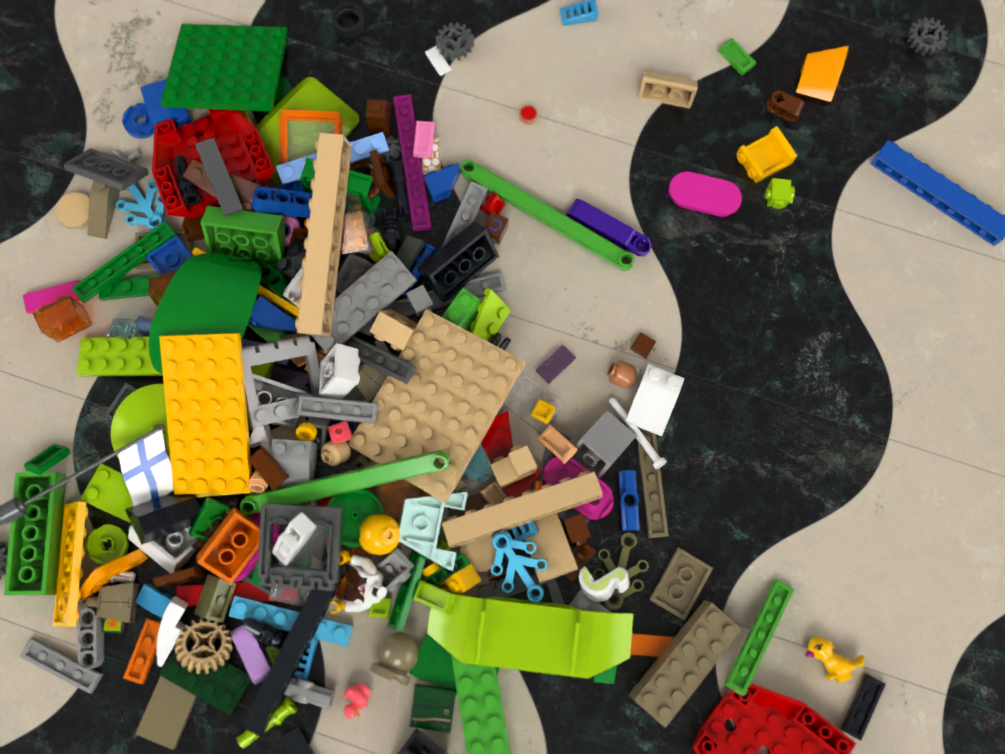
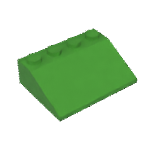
[201,206,285,271]

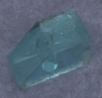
[462,451,492,483]

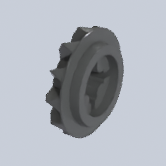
[381,135,401,163]

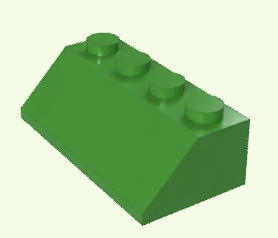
[442,288,483,332]

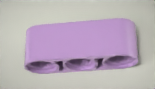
[231,625,272,685]

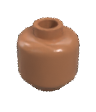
[607,360,637,388]

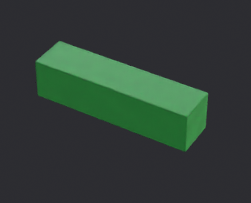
[422,553,471,586]

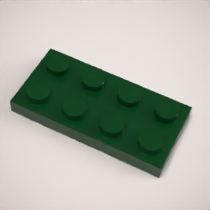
[159,641,252,716]

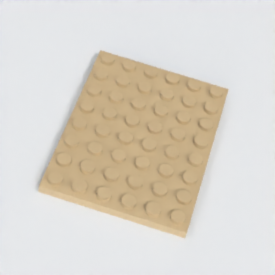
[348,309,526,503]

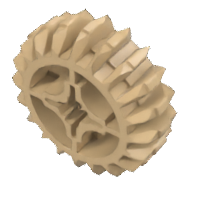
[175,618,233,674]

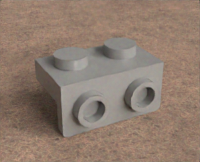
[375,548,414,593]

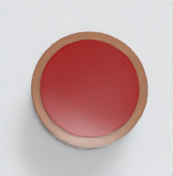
[519,105,537,124]

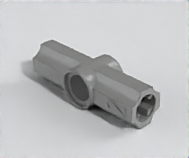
[284,677,335,709]

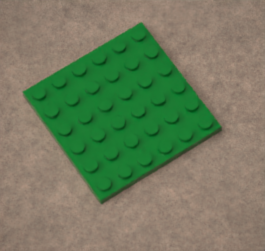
[160,24,288,111]

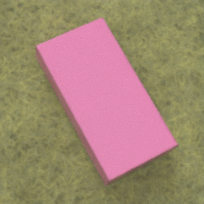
[413,121,435,158]

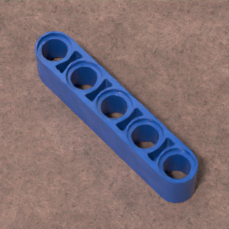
[252,187,348,218]

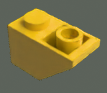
[437,564,482,595]

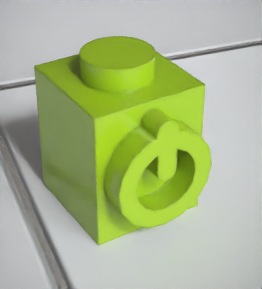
[765,178,795,209]

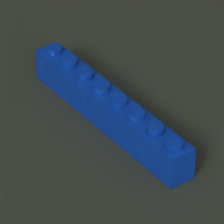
[870,140,1005,246]

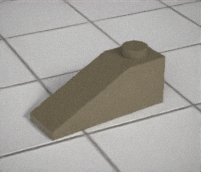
[87,180,120,239]

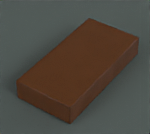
[248,446,289,490]

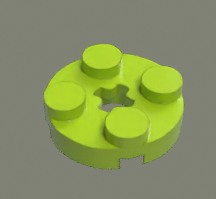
[86,524,129,565]

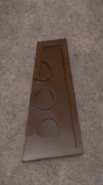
[183,160,269,212]

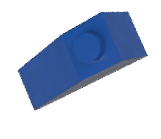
[248,296,305,335]

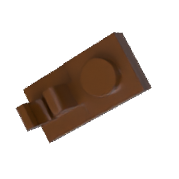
[564,543,597,582]

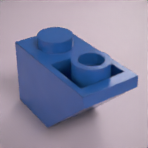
[424,164,460,203]

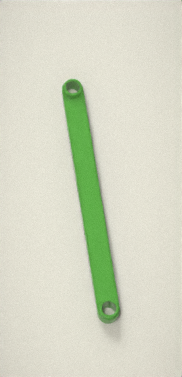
[461,160,634,271]
[240,450,450,515]

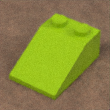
[80,463,133,523]

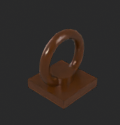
[346,149,396,202]

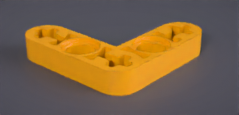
[80,549,148,602]

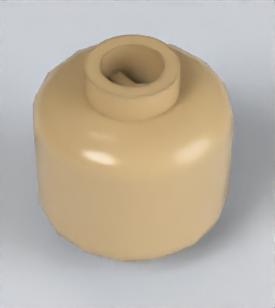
[321,440,351,467]

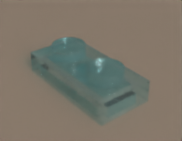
[107,319,137,340]

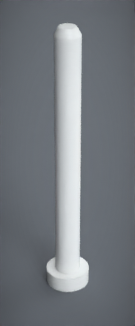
[609,397,667,470]

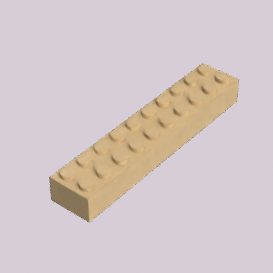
[295,133,352,338]

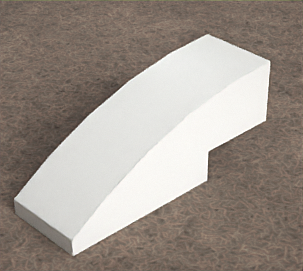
[272,512,317,566]
[157,596,189,667]

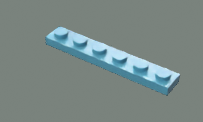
[229,596,353,646]

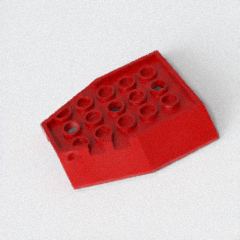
[152,109,275,219]
[692,683,856,754]

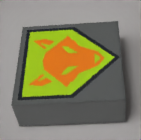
[101,618,126,633]

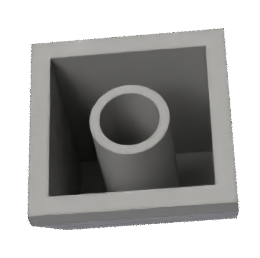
[572,410,637,479]

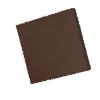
[153,567,207,587]

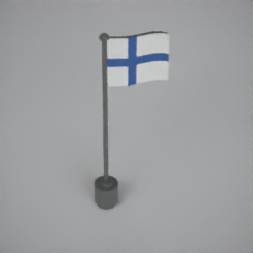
[0,424,174,526]

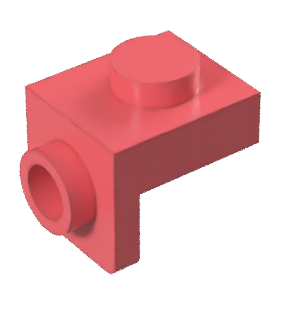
[328,421,353,444]

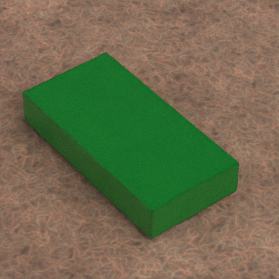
[24,443,71,475]

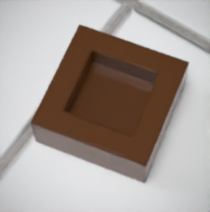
[630,332,656,359]

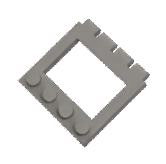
[242,335,326,427]

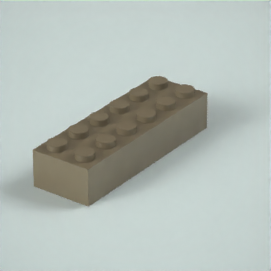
[628,600,742,728]

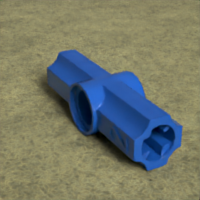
[618,470,640,531]

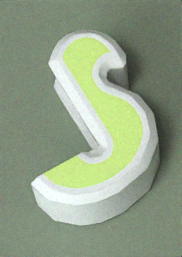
[579,566,630,602]

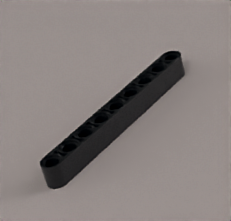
[242,561,348,737]

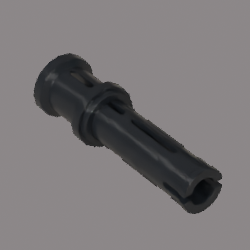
[174,155,201,206]
[387,161,411,218]

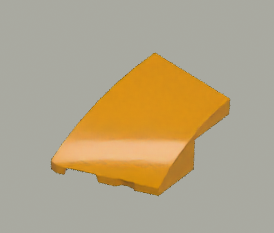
[796,46,849,102]

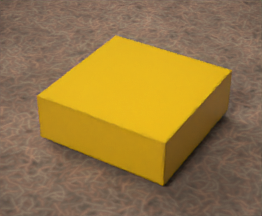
[530,399,556,425]

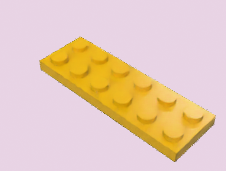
[52,502,88,627]

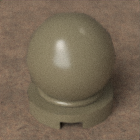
[370,632,419,686]

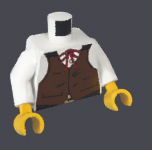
[329,550,387,614]

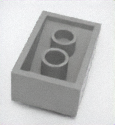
[246,374,306,429]
[270,439,318,504]

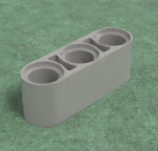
[77,608,104,669]

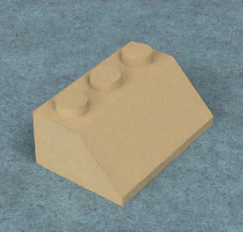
[638,70,698,108]

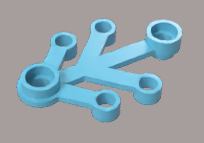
[116,180,166,231]
[491,531,548,602]

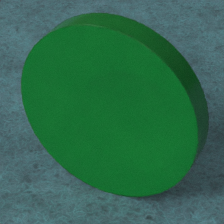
[326,489,384,547]

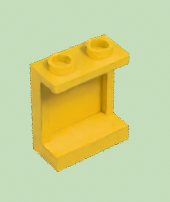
[736,127,797,183]

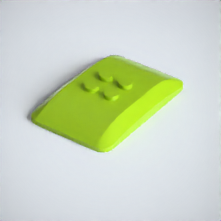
[256,77,360,185]

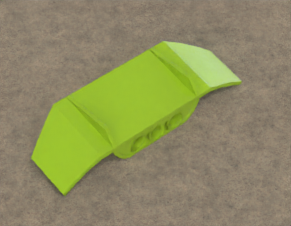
[427,593,633,678]

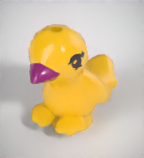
[805,637,865,683]

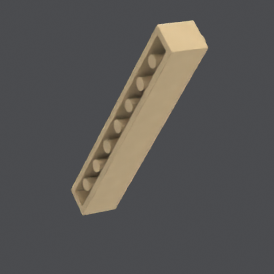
[442,471,603,549]

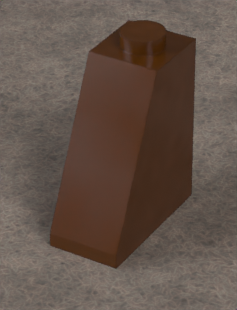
[366,99,392,136]

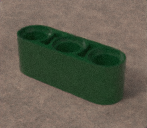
[252,258,289,297]

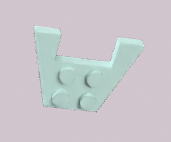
[399,492,468,571]

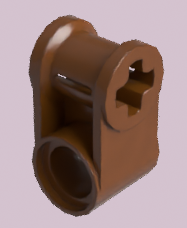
[766,90,804,122]

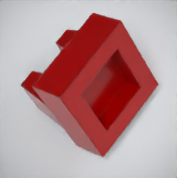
[480,193,505,216]

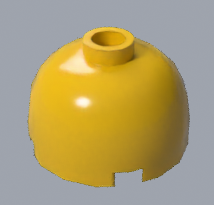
[359,514,400,555]

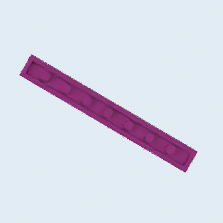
[393,94,432,232]

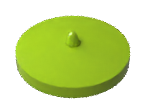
[111,384,171,461]

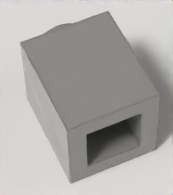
[406,285,435,318]

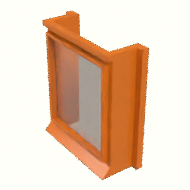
[279,109,343,181]

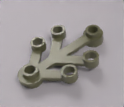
[593,533,649,610]

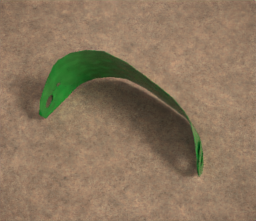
[148,252,261,375]

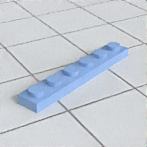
[276,132,389,185]

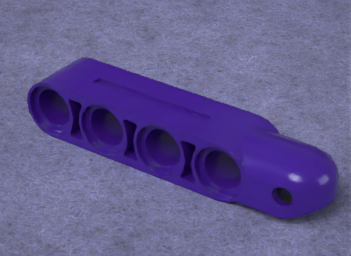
[566,199,651,257]

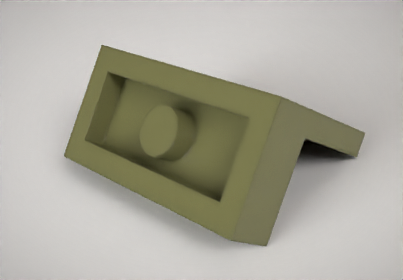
[194,574,237,623]

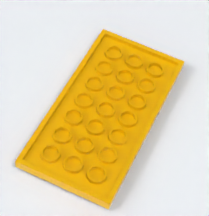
[159,333,252,494]

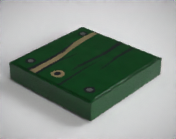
[409,684,456,733]

